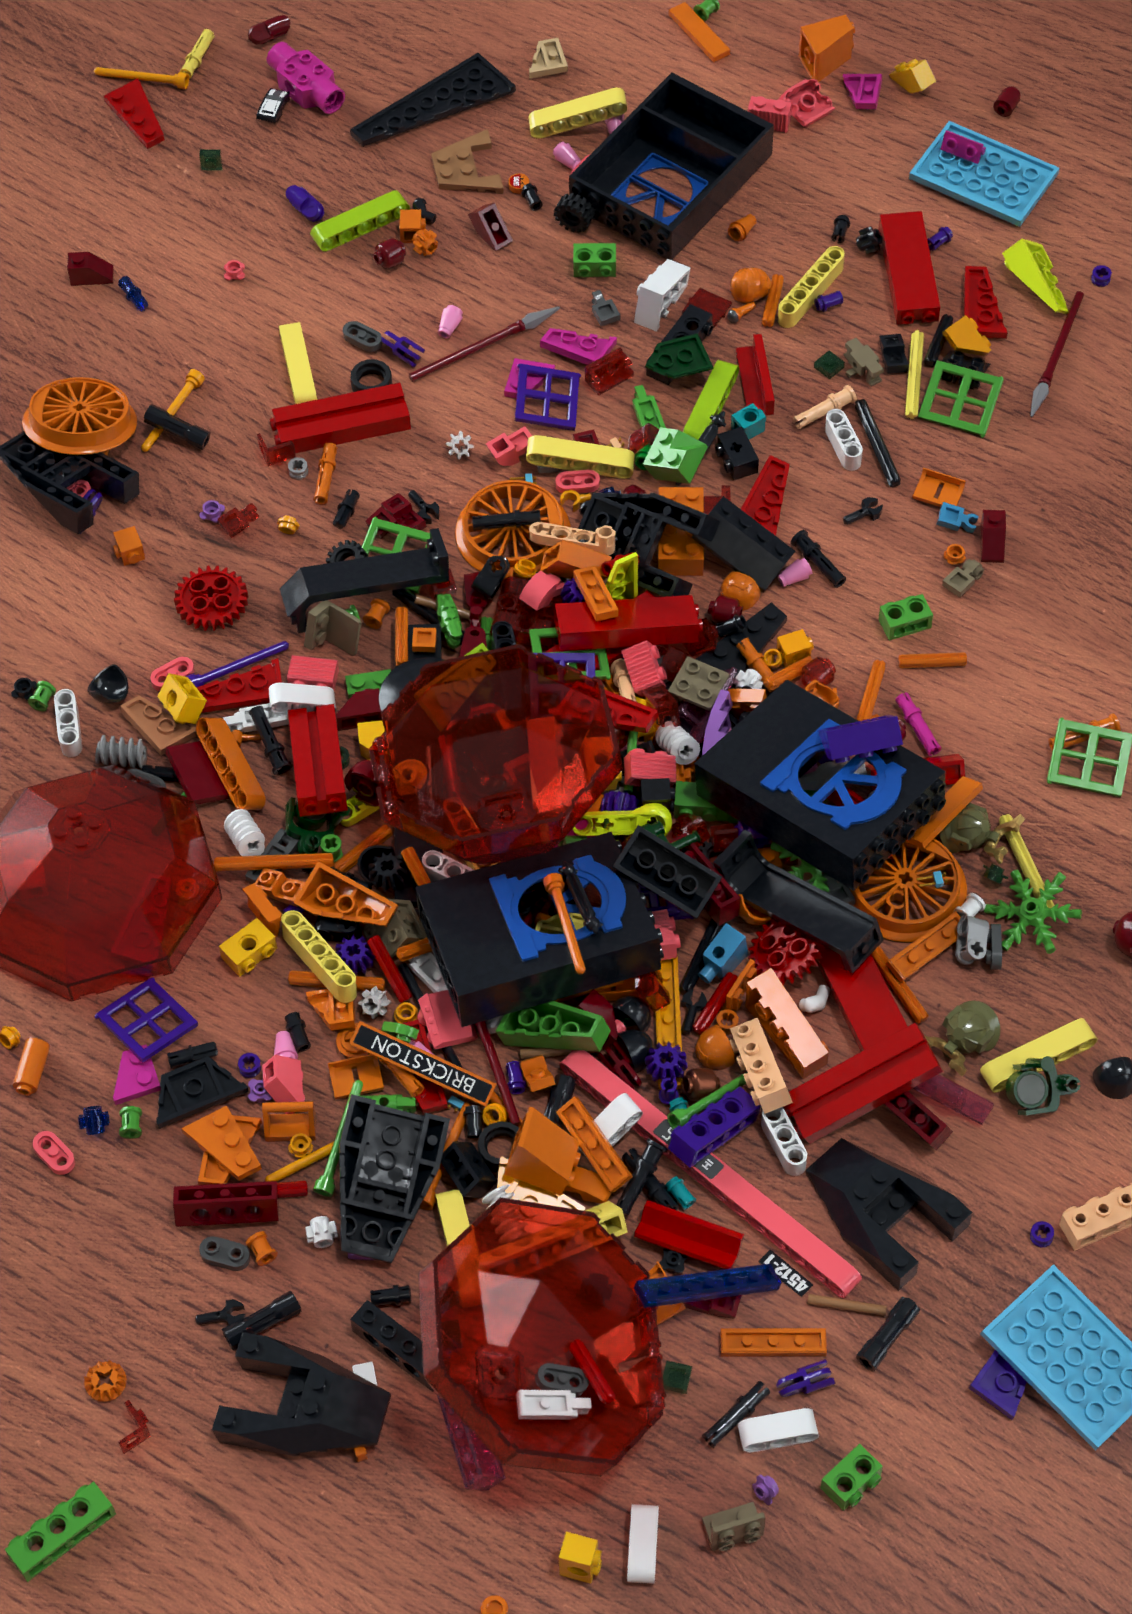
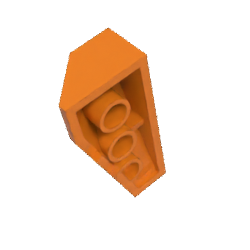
[293,861,399,927]

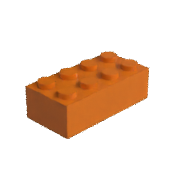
[658,487,704,576]

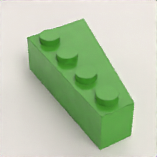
[496,1001,611,1052]

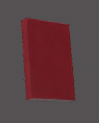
[165,741,231,806]

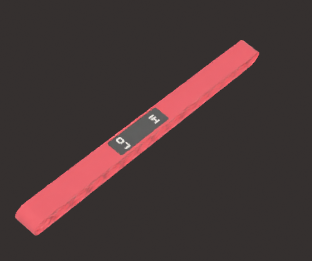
[559,1050,862,1298]

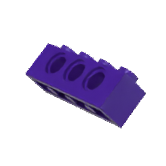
[668,1087,761,1168]

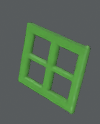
[918,360,1004,438]
[362,517,430,594]
[529,628,611,683]
[1047,718,1132,797]

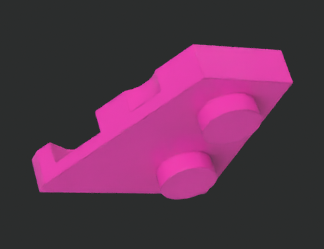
[842,74,882,109]
[504,358,555,400]
[113,1044,161,1105]

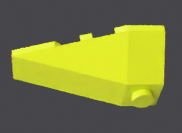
[1002,239,1068,315]
[605,552,638,600]

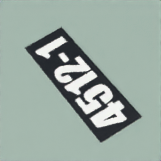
[758,1249,813,1297]

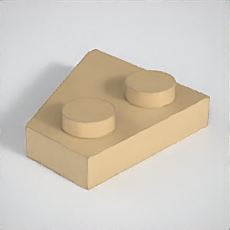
[529,38,568,79]

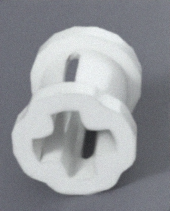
[954,893,986,917]

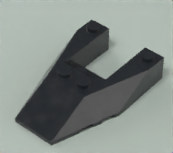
[0,431,140,534]
[578,493,720,597]
[806,1138,973,1291]
[212,1332,391,1456]

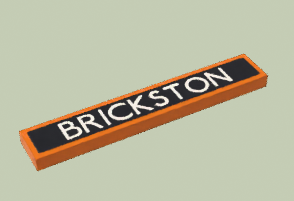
[349,1021,496,1107]

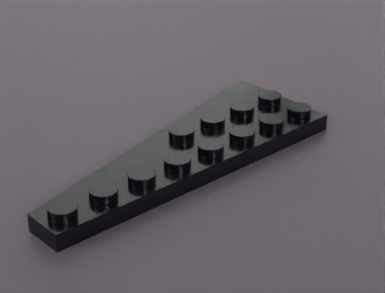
[350,53,516,146]
[643,602,787,737]

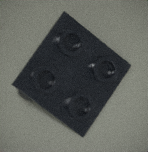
[941,350,991,390]

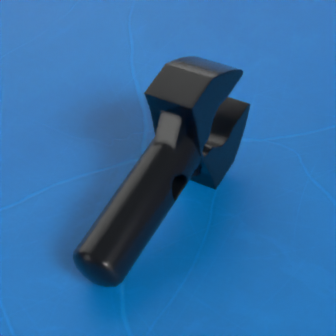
[408,490,440,524]
[843,497,883,525]
[681,990,707,1034]
[195,1299,246,1325]

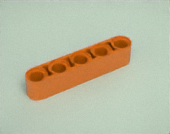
[196,718,266,810]

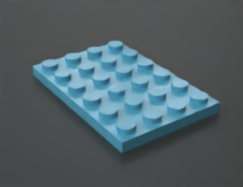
[909,121,1059,227]
[980,1264,1132,1451]

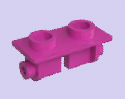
[940,130,986,164]

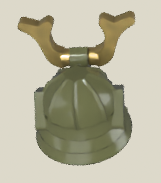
[939,803,1025,864]
[925,1001,1000,1076]

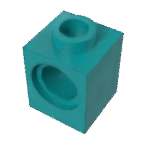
[731,403,766,440]

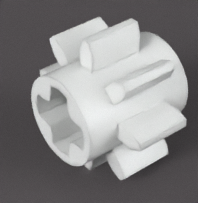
[446,431,474,459]
[733,669,763,689]
[358,986,391,1019]
[305,1216,338,1248]

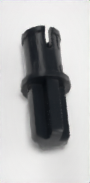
[333,489,360,529]
[167,1042,218,1068]

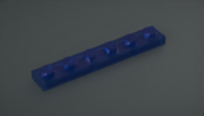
[634,1264,782,1308]

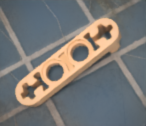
[529,522,616,556]

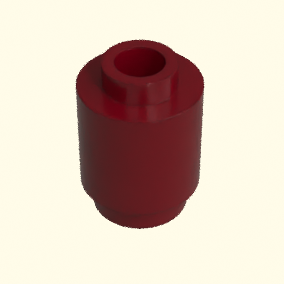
[993,86,1020,117]

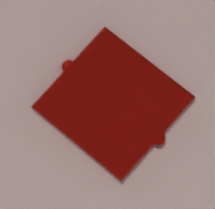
[682,288,732,328]

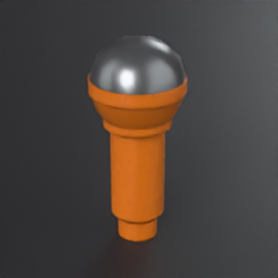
[727,302,756,323]

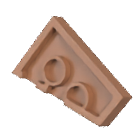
[120,696,197,756]

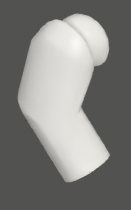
[799,985,831,1013]

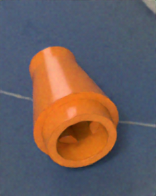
[728,214,757,241]

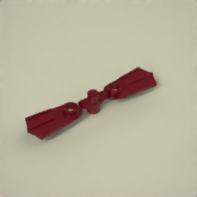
[459,572,488,659]

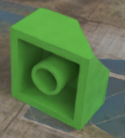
[642,428,708,484]

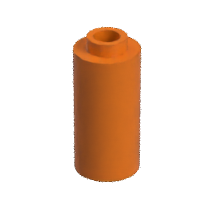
[13,1038,50,1096]

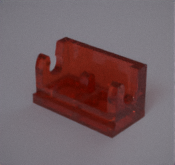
[585,347,634,396]
[641,685,681,727]

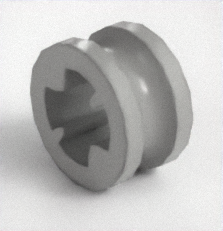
[288,457,308,480]

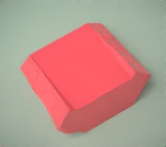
[777,79,836,127]
[417,990,478,1050]

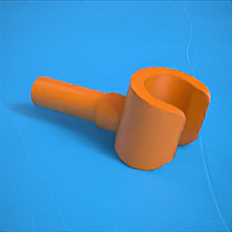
[232,730,262,747]

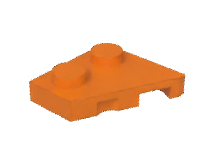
[306,989,355,1031]

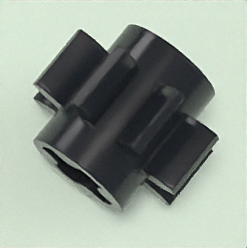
[856,226,883,254]

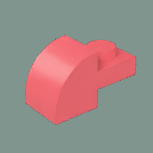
[486,426,532,466]
[519,571,565,611]

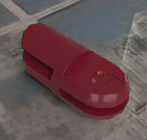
[248,15,291,45]
[596,1041,642,1090]

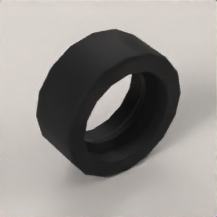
[351,359,392,392]
[478,1121,519,1172]

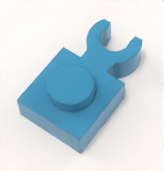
[936,502,979,533]

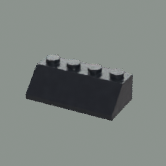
[691,496,795,593]
[612,825,722,919]

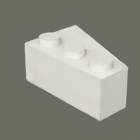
[634,259,691,332]

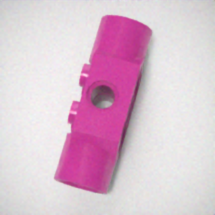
[266,42,345,114]

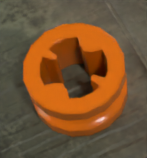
[716,1009,738,1035]

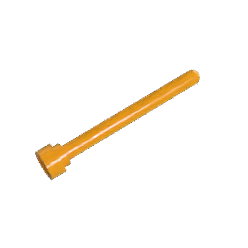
[94,67,189,89]
[141,369,205,452]
[265,1141,334,1182]

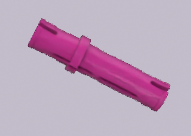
[895,692,942,756]

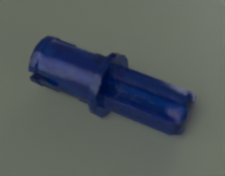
[118,276,148,312]

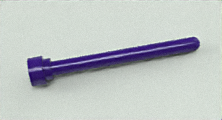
[186,641,289,688]

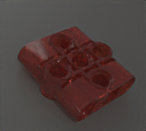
[490,577,563,650]

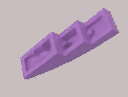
[702,689,733,756]

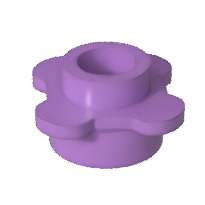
[199,500,225,523]
[248,1079,272,1103]
[752,1475,779,1505]

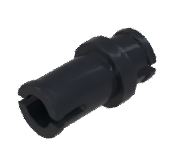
[285,1012,311,1052]
[370,1284,412,1306]

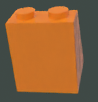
[799,14,855,83]
[504,1106,581,1195]

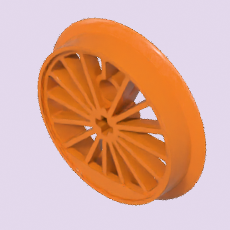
[22,377,137,455]
[455,480,571,579]
[849,839,967,942]

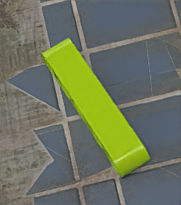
[310,190,410,251]
[683,360,739,440]

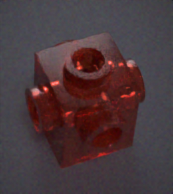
[671,813,711,847]

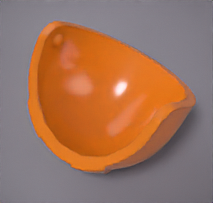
[720,572,760,611]
[738,894,772,925]
[695,1025,735,1070]

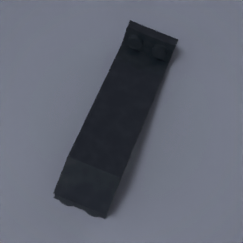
[279,528,449,633]
[713,830,884,974]

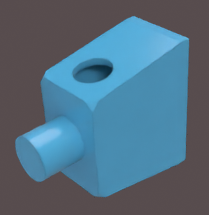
[698,923,749,984]

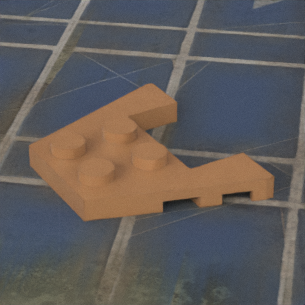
[431,130,504,194]

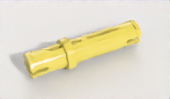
[180,29,215,79]

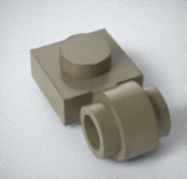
[942,559,984,597]

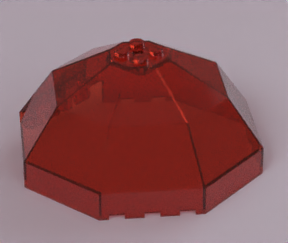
[369,644,623,866]
[0,765,222,1002]
[418,1197,666,1477]

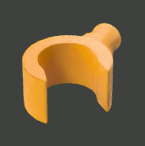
[560,490,591,512]

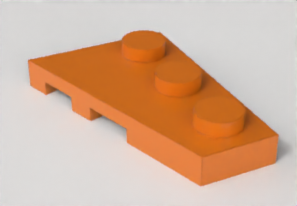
[181,1106,262,1181]
[198,1115,262,1185]

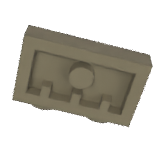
[304,600,362,656]
[666,656,729,711]
[362,899,427,966]
[702,1502,765,1551]

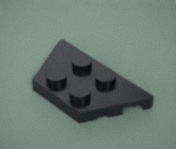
[156,1056,249,1129]

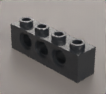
[646,304,714,385]
[350,1300,450,1392]

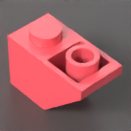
[262,1054,305,1114]

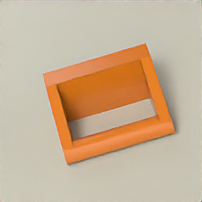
[262,1101,316,1142]

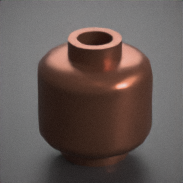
[681,1068,720,1101]

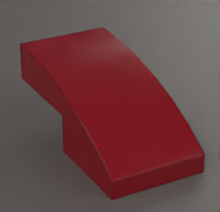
[381,493,427,538]
[683,1280,742,1319]

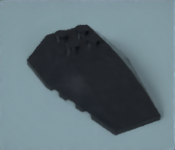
[339,1094,450,1263]

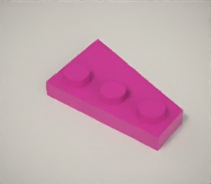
[540,328,617,369]

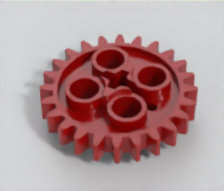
[174,565,249,631]
[748,919,826,985]

